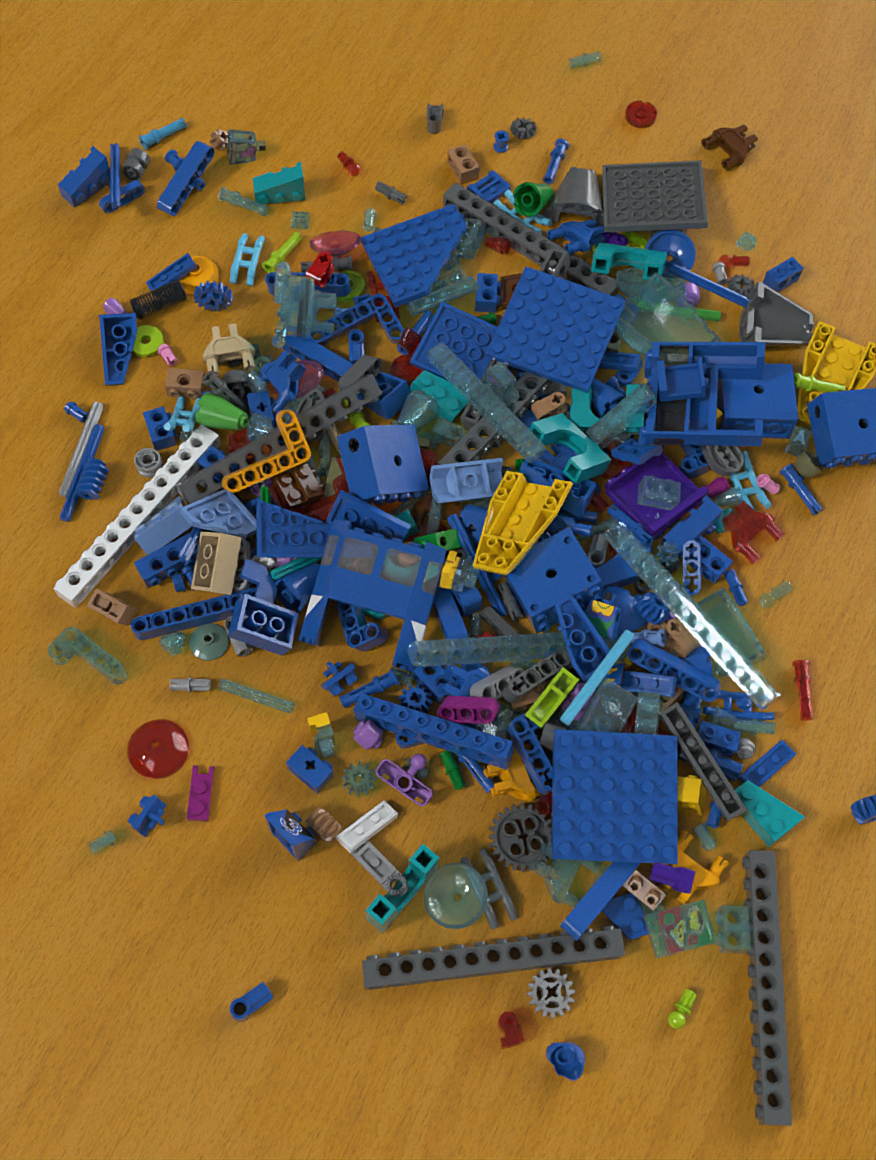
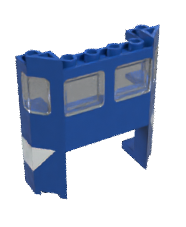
[299,520,446,672]

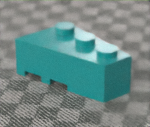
[253,162,305,205]
[410,370,474,425]
[734,780,805,847]

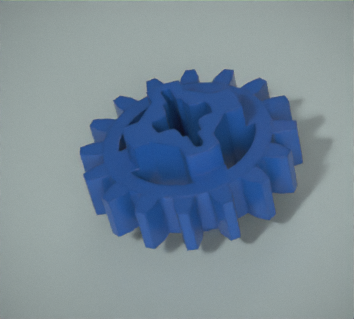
[194,281,233,312]

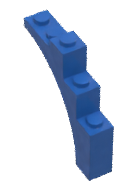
[595,529,666,592]

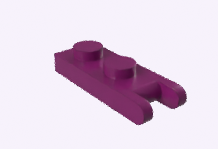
[187,765,214,822]

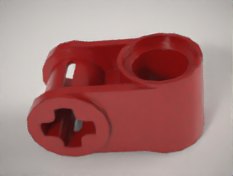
[305,252,334,288]

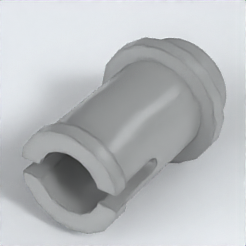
[712,262,729,285]

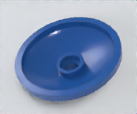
[645,230,695,281]

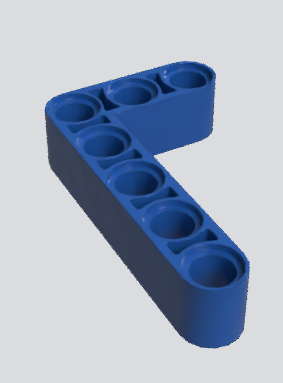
[309,294,404,345]

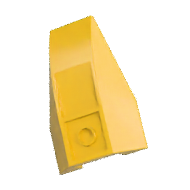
[797,321,876,425]
[473,471,573,576]

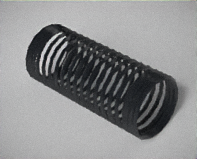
[130,279,187,320]

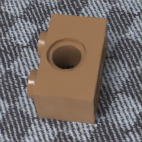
[165,368,205,399]

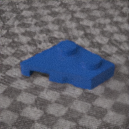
[602,893,650,941]

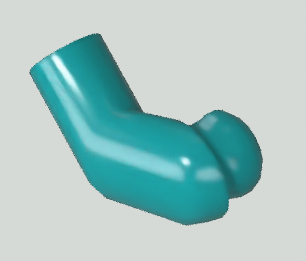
[715,508,735,533]

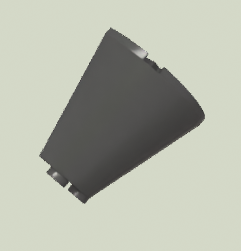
[543,167,604,228]
[739,282,814,346]

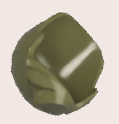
[795,449,824,478]

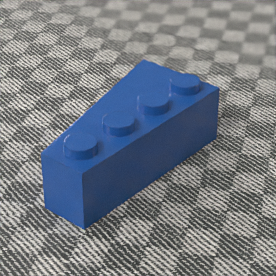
[519,456,597,518]

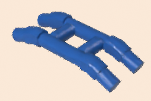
[702,688,775,721]

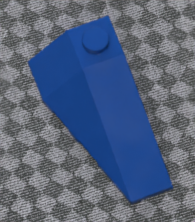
[99,313,137,385]
[554,594,610,682]

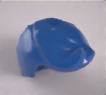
[546,1042,585,1081]

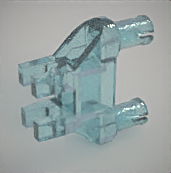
[531,843,601,909]

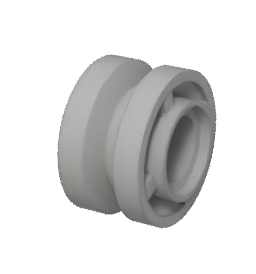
[134,448,163,478]

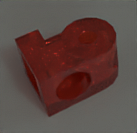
[498,1011,524,1050]

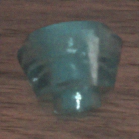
[159,632,186,655]

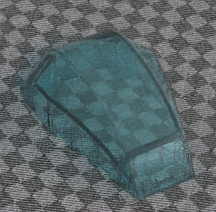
[615,272,722,366]

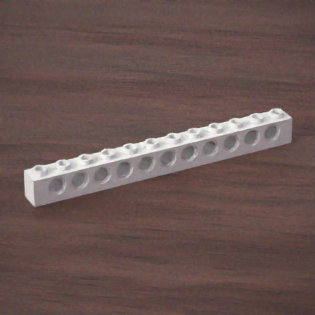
[53,425,221,608]

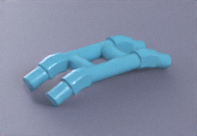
[493,189,552,234]
[229,233,265,286]
[164,397,201,432]
[723,451,772,513]

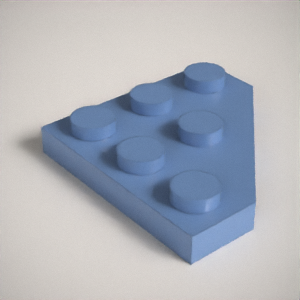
[180,489,257,539]

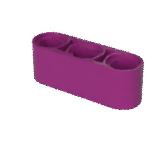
[437,696,500,724]

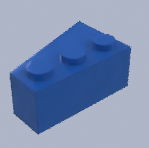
[58,146,110,208]
[660,495,723,558]

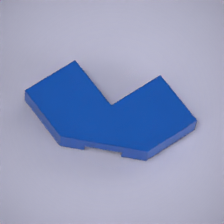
[239,559,278,604]

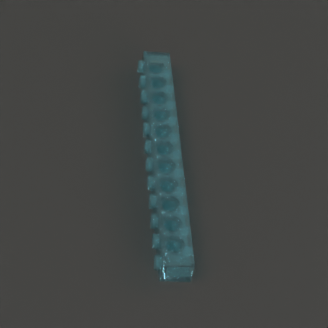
[602,521,781,710]

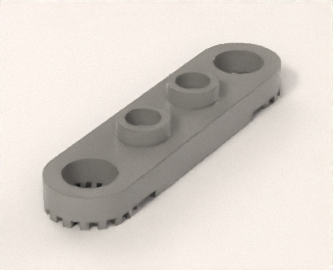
[350,840,408,897]

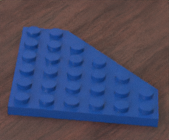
[360,204,467,307]

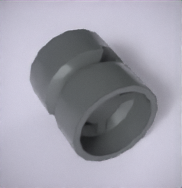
[121,148,150,181]

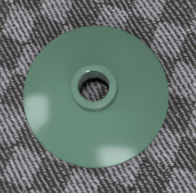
[189,624,229,661]

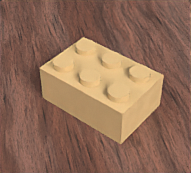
[191,532,241,595]

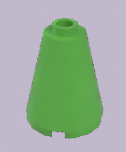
[195,392,249,430]

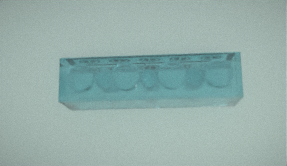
[586,382,657,450]

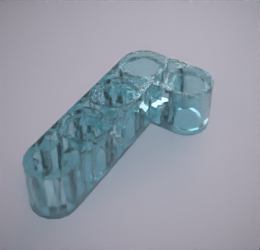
[47,627,127,685]

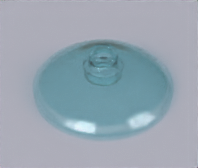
[424,863,488,929]

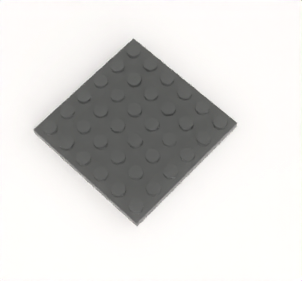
[602,160,708,233]

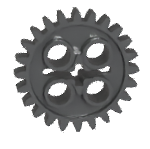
[488,803,552,873]

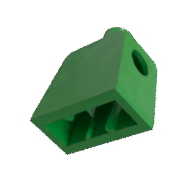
[414,529,461,551]

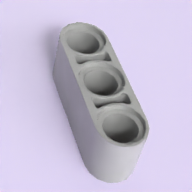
[470,666,527,700]

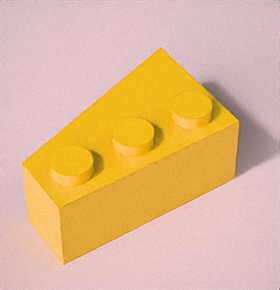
[677,775,706,816]

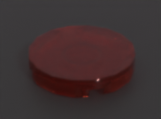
[625,100,657,128]
[390,354,424,387]

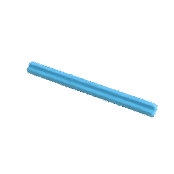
[560,630,634,725]

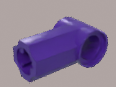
[650,862,696,894]

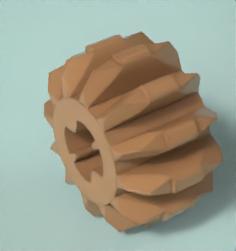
[306,808,342,843]

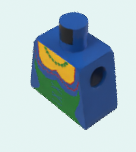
[584,591,621,641]

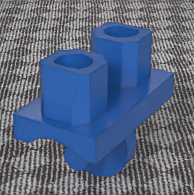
[321,661,358,697]
[128,795,166,837]

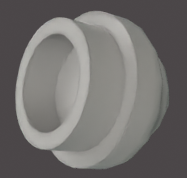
[736,738,755,759]

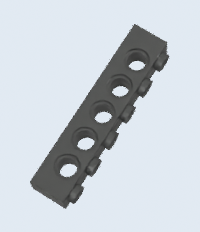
[660,702,747,823]

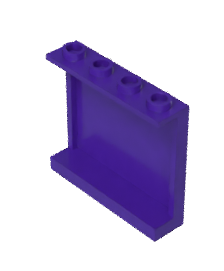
[605,445,709,538]

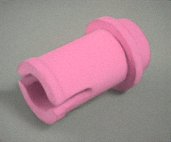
[158,344,178,367]
[756,474,780,494]

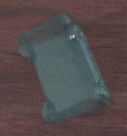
[683,587,769,679]

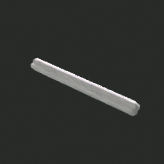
[59,402,103,498]

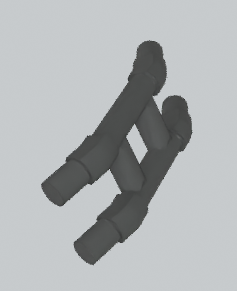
[460,848,518,930]

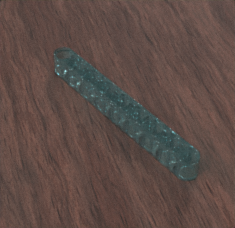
[426,342,546,463]
[407,633,568,667]

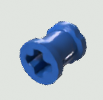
[493,130,509,153]

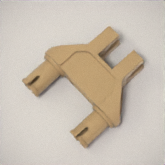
[203,323,256,377]

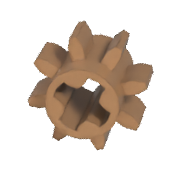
[210,129,228,151]

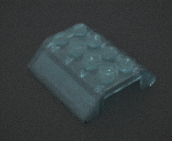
[404,250,480,317]

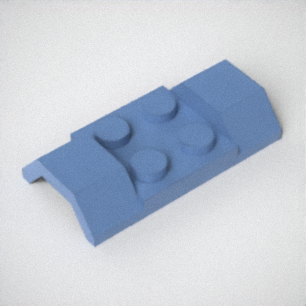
[429,458,503,504]

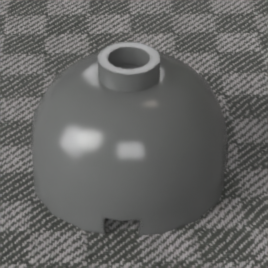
[221,370,256,404]

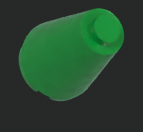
[513,182,554,216]

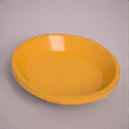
[179,256,220,295]

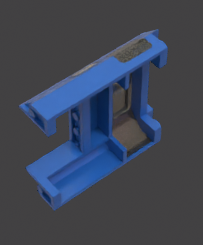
[638,342,765,446]

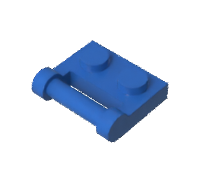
[467,170,511,203]
[611,438,662,465]

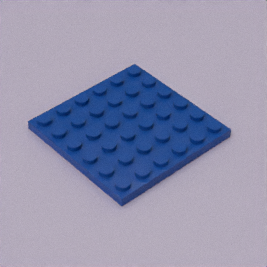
[486,267,626,393]
[551,729,678,864]

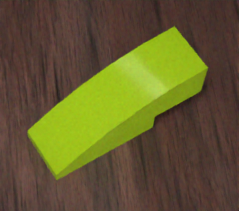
[525,667,579,728]

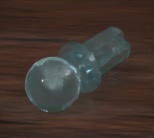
[759,581,793,608]

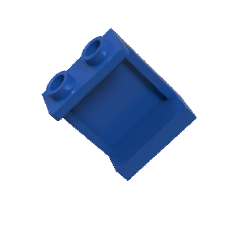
[656,357,709,402]

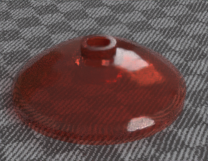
[127,719,189,779]

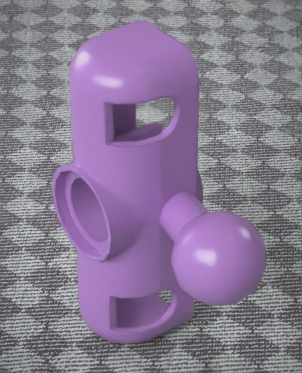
[376,754,434,806]

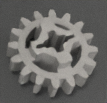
[527,968,575,1019]

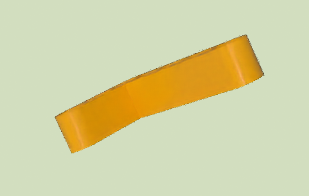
[222,410,311,493]

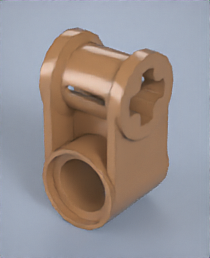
[531,392,568,421]
[663,619,700,658]

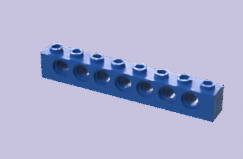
[134,495,278,588]
[353,693,514,770]

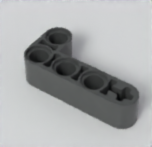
[502,650,581,703]

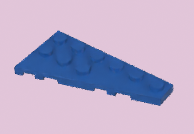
[256,499,373,558]

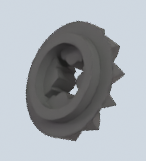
[511,117,536,139]
[728,274,754,297]

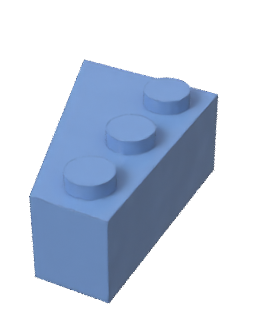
[134,496,192,555]

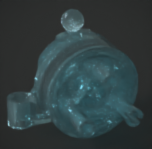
[272,262,337,348]

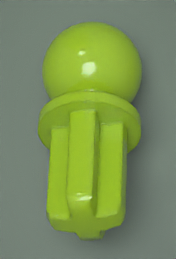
[668,989,697,1029]

